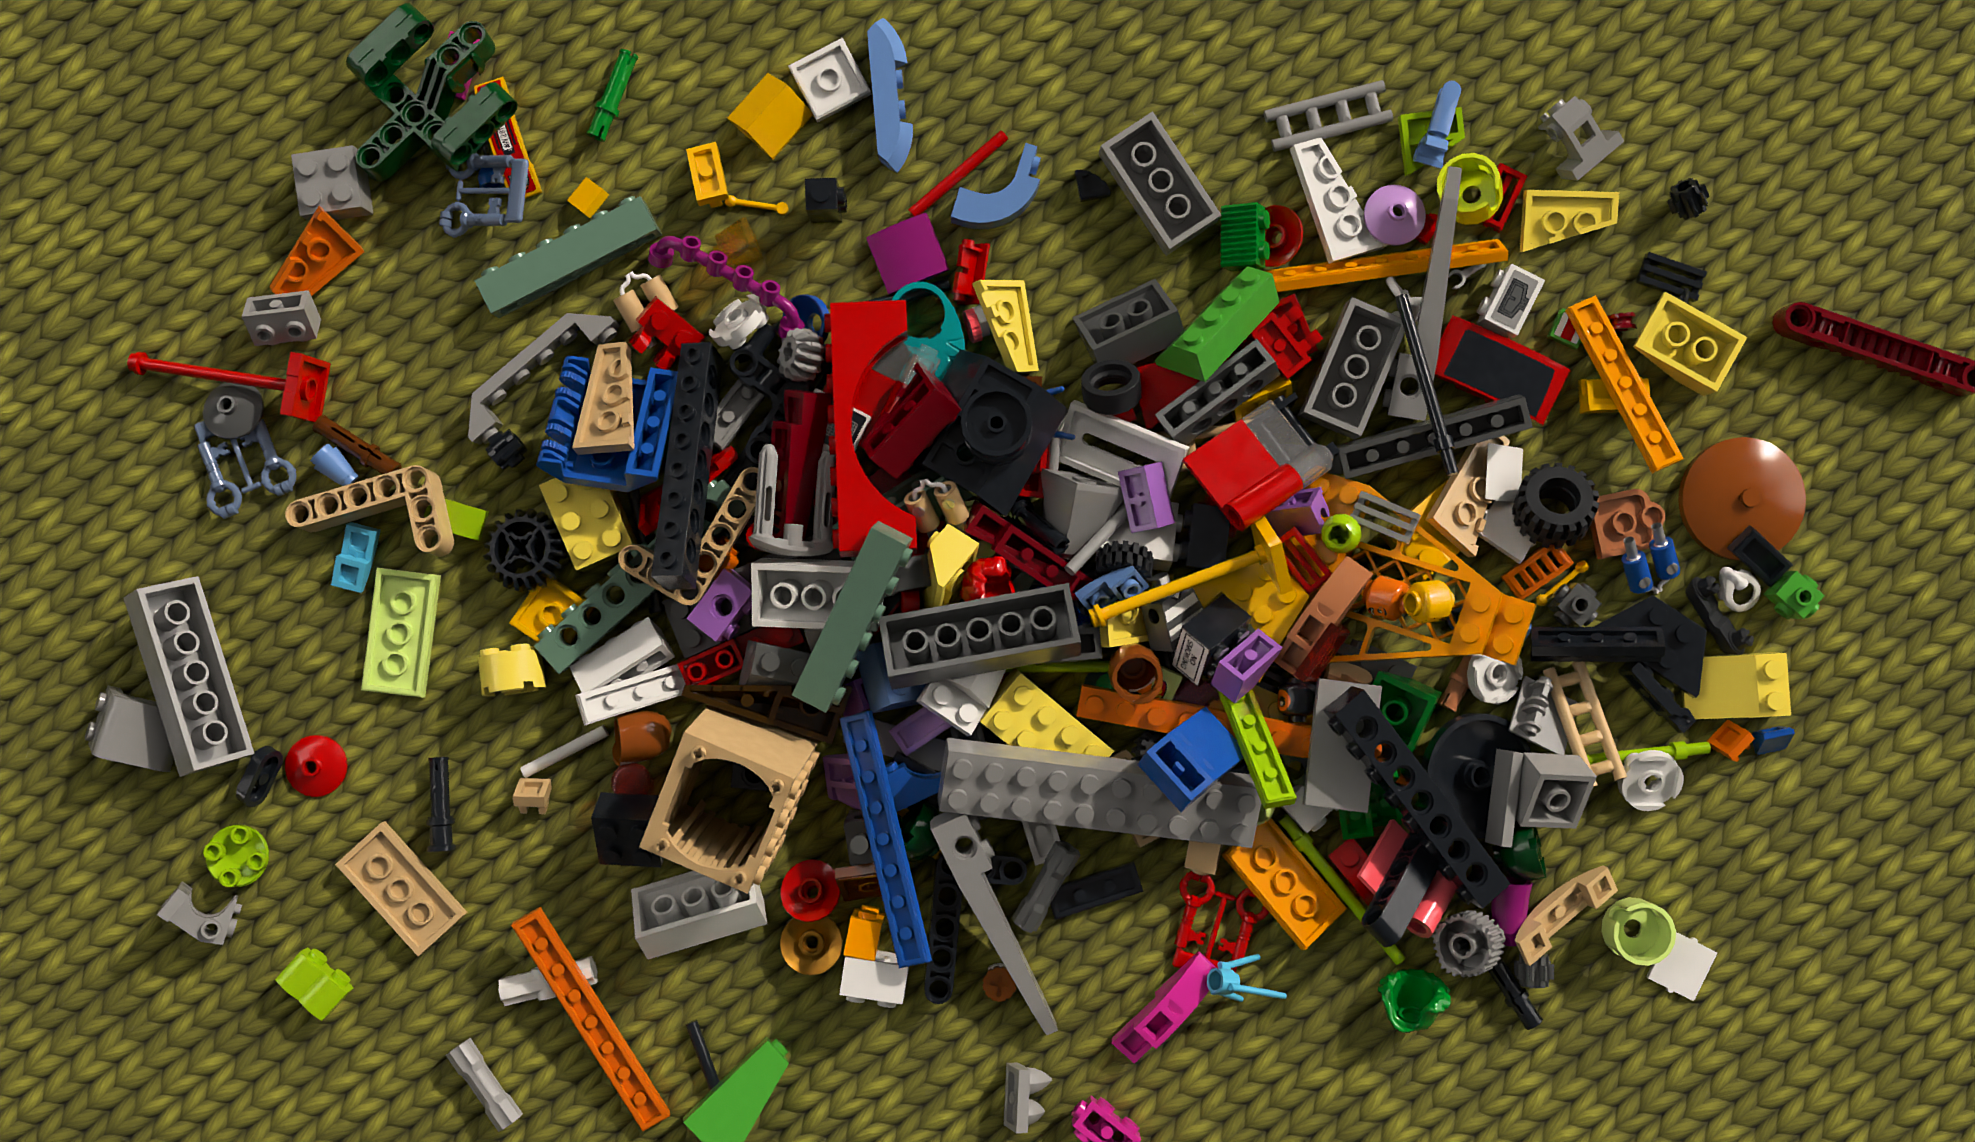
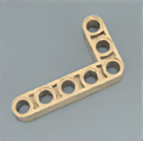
[285,465,454,557]
[618,467,758,605]

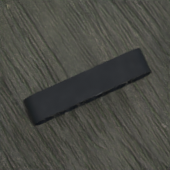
[1361,819,1453,948]

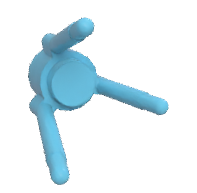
[1207,954,1287,1002]

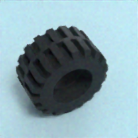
[1512,463,1599,549]

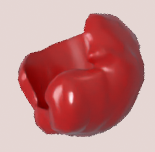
[960,556,1015,602]

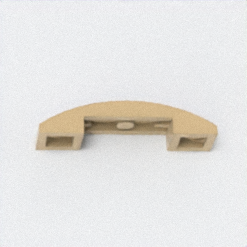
[1515,865,1618,966]

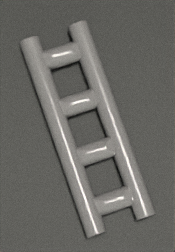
[1264,80,1393,152]

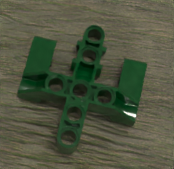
[346,3,518,182]

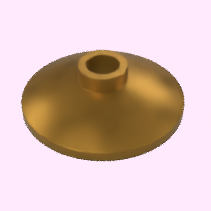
[780,916,843,975]

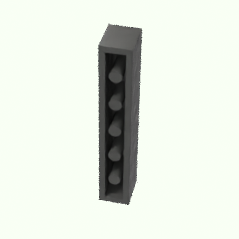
[1336,394,1533,479]

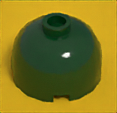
[897,799,940,862]
[1493,821,1547,881]

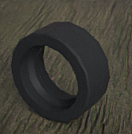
[1081,360,1142,415]

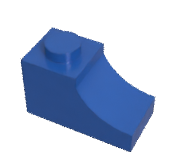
[885,761,941,812]

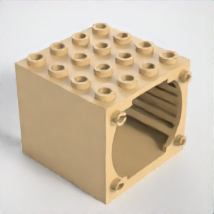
[639,705,820,894]

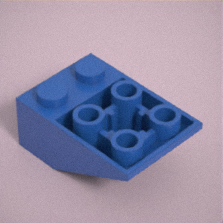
[1137,706,1244,812]

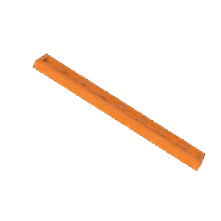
[511,907,670,1132]

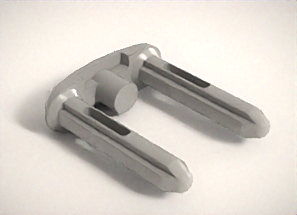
[748,444,836,557]

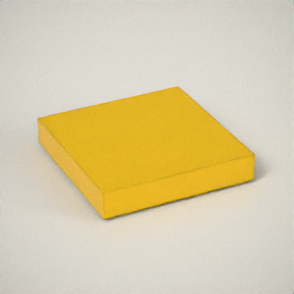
[509,577,596,644]

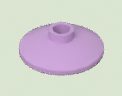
[1364,185,1426,246]

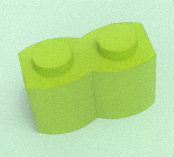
[275,947,354,1021]

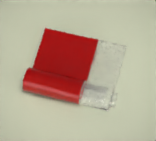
[823,343,941,448]
[1182,399,1333,531]

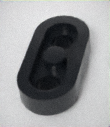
[236,746,283,807]

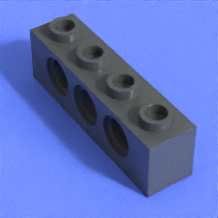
[1155,339,1280,445]

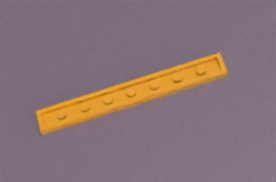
[1264,239,1508,292]

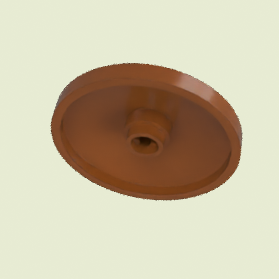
[1678,437,1806,561]

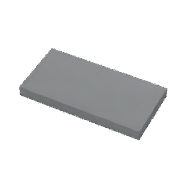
[1303,678,1382,813]

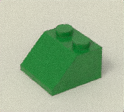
[1372,670,1442,752]

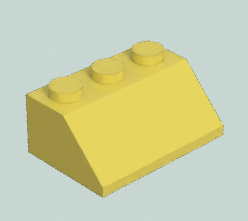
[921,524,979,609]

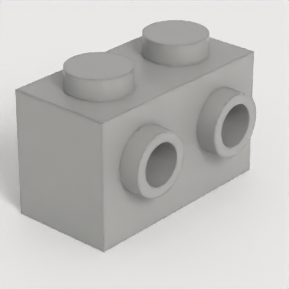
[242,290,321,346]

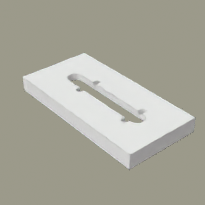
[1059,400,1189,498]

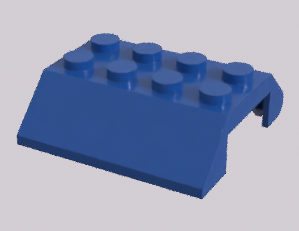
[536,356,678,492]

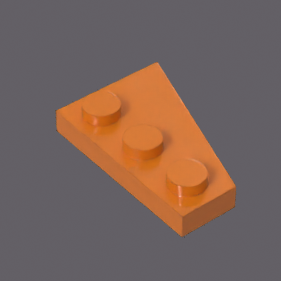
[270,205,364,296]

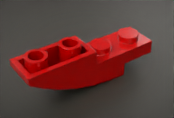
[677,627,807,685]

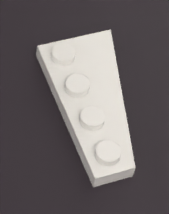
[1290,137,1387,264]

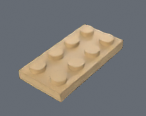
[335,821,468,957]

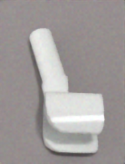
[1448,264,1486,289]

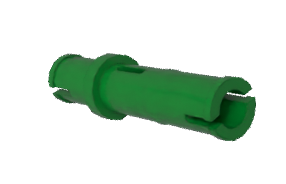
[586,49,639,142]

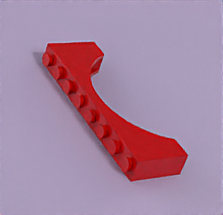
[824,300,917,557]

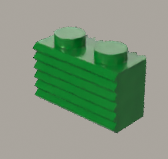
[1220,202,1270,272]

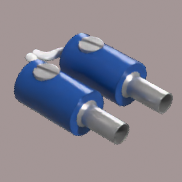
[1622,523,1681,594]

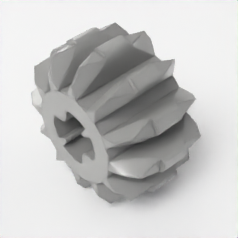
[777,328,826,382]

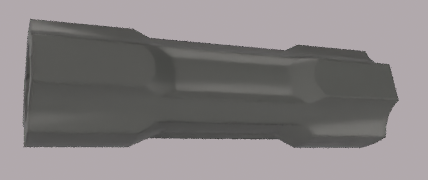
[1012,840,1081,933]

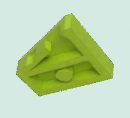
[1398,107,1465,176]

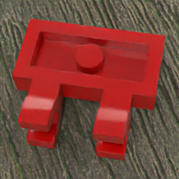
[629,296,705,370]
[1249,305,1324,381]

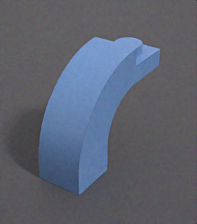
[951,143,1041,229]

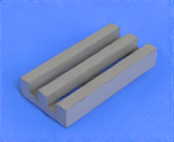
[1350,491,1421,544]

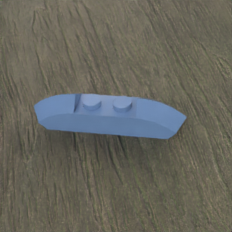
[867,18,913,173]

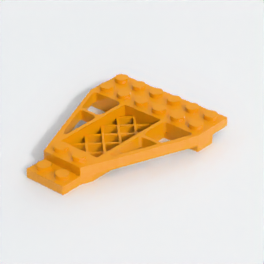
[1282,470,1536,666]

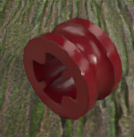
[1607,312,1637,332]

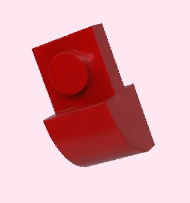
[1328,839,1374,906]

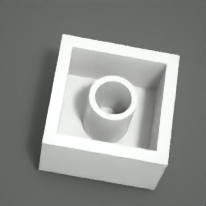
[839,950,909,1008]

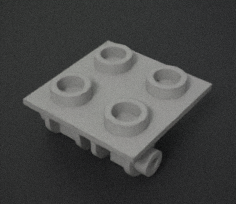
[1508,676,1578,754]

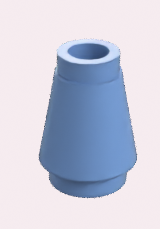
[310,443,359,486]

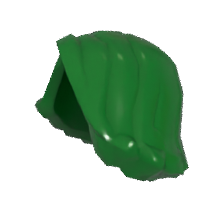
[1378,968,1451,1033]

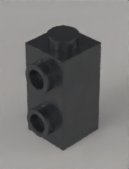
[805,178,847,223]

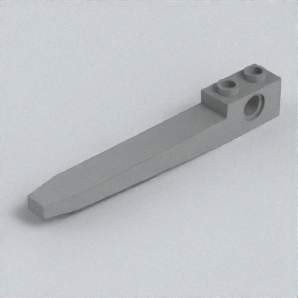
[1382,166,1462,421]
[930,812,1058,1035]

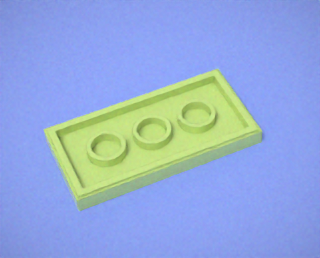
[361,568,441,698]

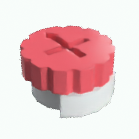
[962,305,990,343]

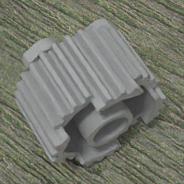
[1432,910,1506,978]

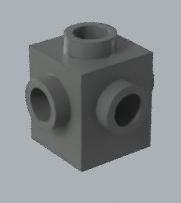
[1547,583,1602,627]

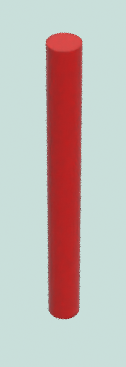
[908,130,1009,217]

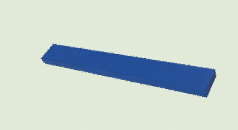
[840,711,932,969]

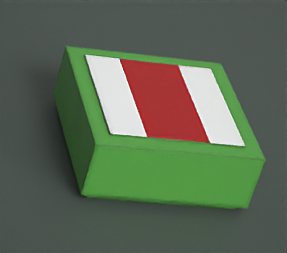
[1547,308,1581,350]

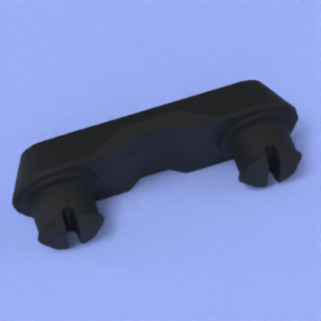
[1685,575,1754,655]

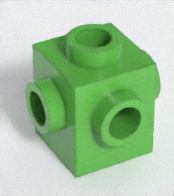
[1763,571,1825,619]

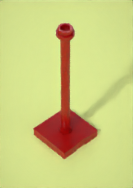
[127,352,331,423]

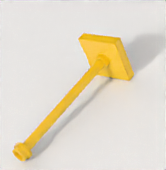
[1088,516,1293,628]

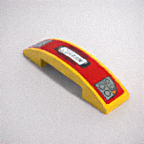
[474,77,542,199]

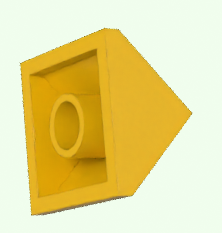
[727,73,813,159]

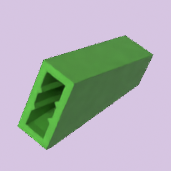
[683,1036,789,1142]

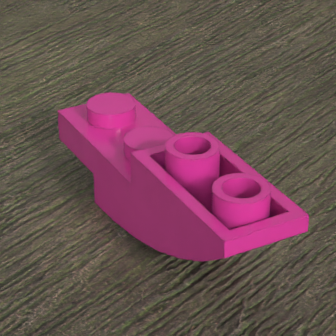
[1112,951,1217,1064]

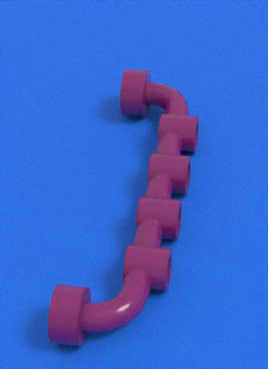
[648,236,805,338]

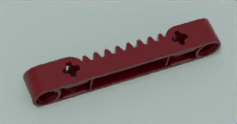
[1772,302,1975,397]

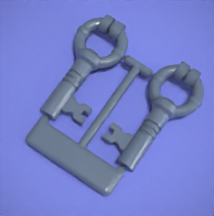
[439,153,529,238]
[194,419,297,519]

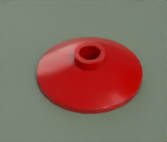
[1265,205,1303,267]
[285,735,348,797]
[781,859,841,922]

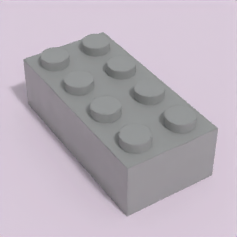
[1098,111,1221,256]
[1298,297,1405,440]

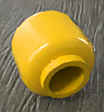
[1403,580,1455,623]

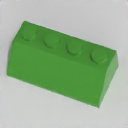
[1155,266,1279,382]

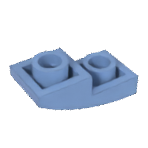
[1075,566,1150,610]

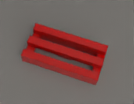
[1482,163,1527,233]
[1279,526,1333,595]

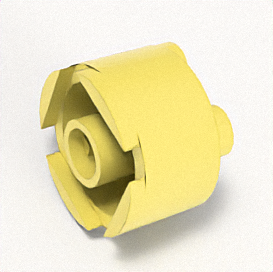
[478,644,546,696]

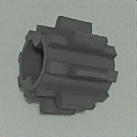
[1514,953,1554,988]

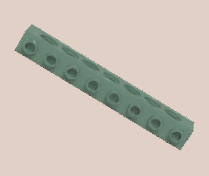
[534,479,746,674]

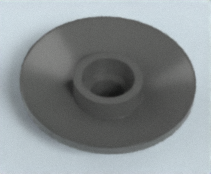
[203,383,264,439]

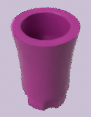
[1491,876,1533,946]

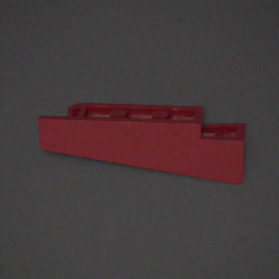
[771,390,832,541]
[964,500,1094,600]

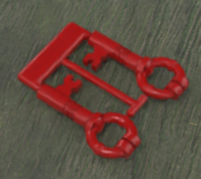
[1172,871,1269,973]

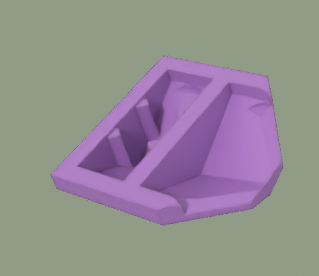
[823,753,861,810]

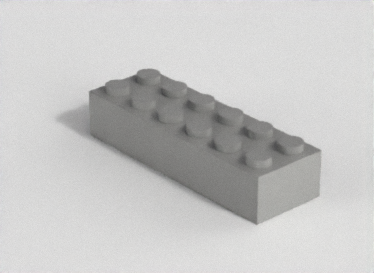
[124,576,254,777]

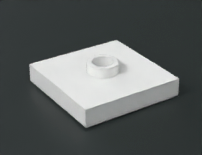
[788,38,872,123]

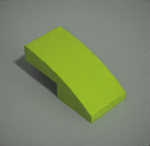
[424,499,489,541]

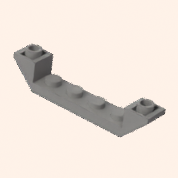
[468,313,620,445]

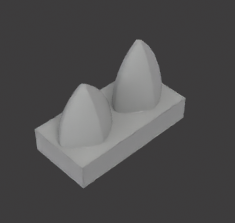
[1004,1062,1052,1134]

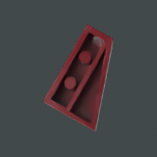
[862,362,962,479]

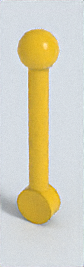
[725,195,789,215]
[1535,560,1589,606]

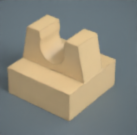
[513,778,552,814]

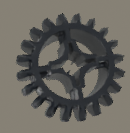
[483,509,568,592]

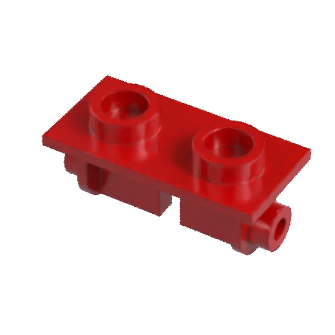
[951,239,990,305]

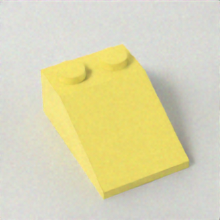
[1633,292,1747,396]
[1682,652,1791,719]

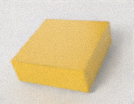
[567,177,609,218]

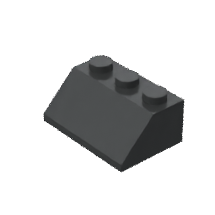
[1072,279,1184,364]
[738,640,811,685]

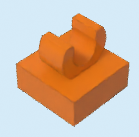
[1707,719,1755,762]

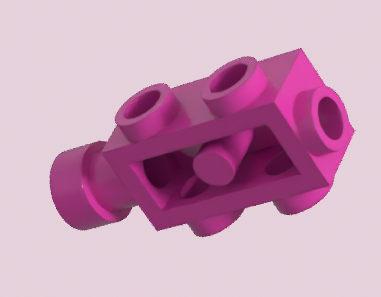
[1071,1095,1141,1142]

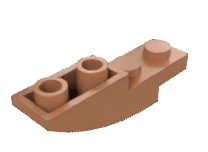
[1273,556,1374,679]

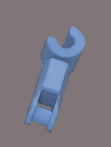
[1413,81,1461,169]

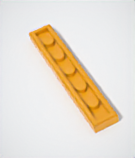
[1565,295,1684,474]

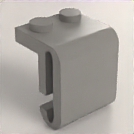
[85,685,174,772]

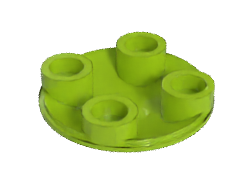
[203,825,269,887]

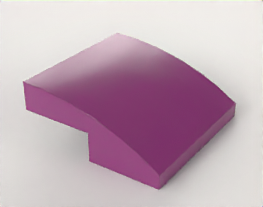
[866,213,950,294]

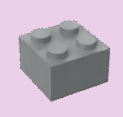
[291,145,373,221]
[1515,752,1597,829]

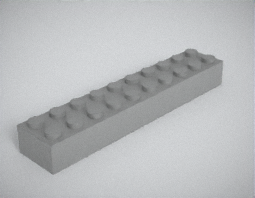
[938,738,1261,848]

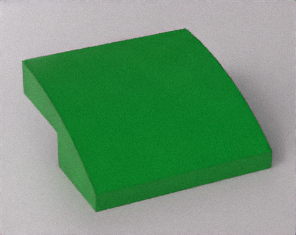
[1339,770,1403,840]

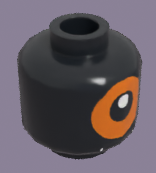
[1277,678,1316,722]

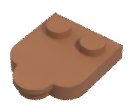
[1590,489,1665,559]

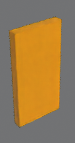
[1221,818,1347,950]

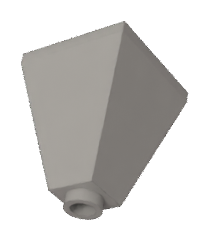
[1041,468,1124,560]

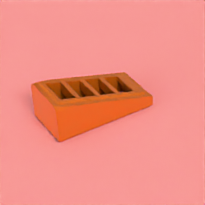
[1501,545,1574,600]

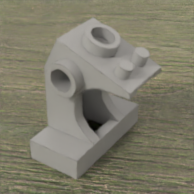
[1538,96,1624,181]
[157,881,242,945]

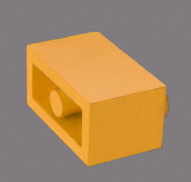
[843,905,885,961]

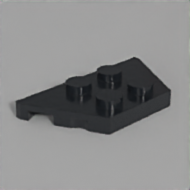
[1593,595,1707,698]

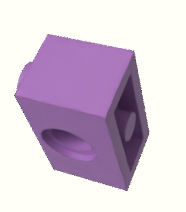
[687,568,752,642]

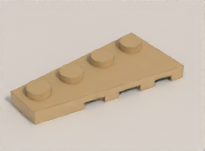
[572,342,634,455]
[1425,436,1510,558]

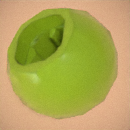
[1321,514,1361,553]

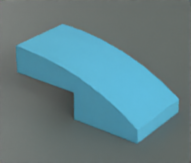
[331,522,380,593]

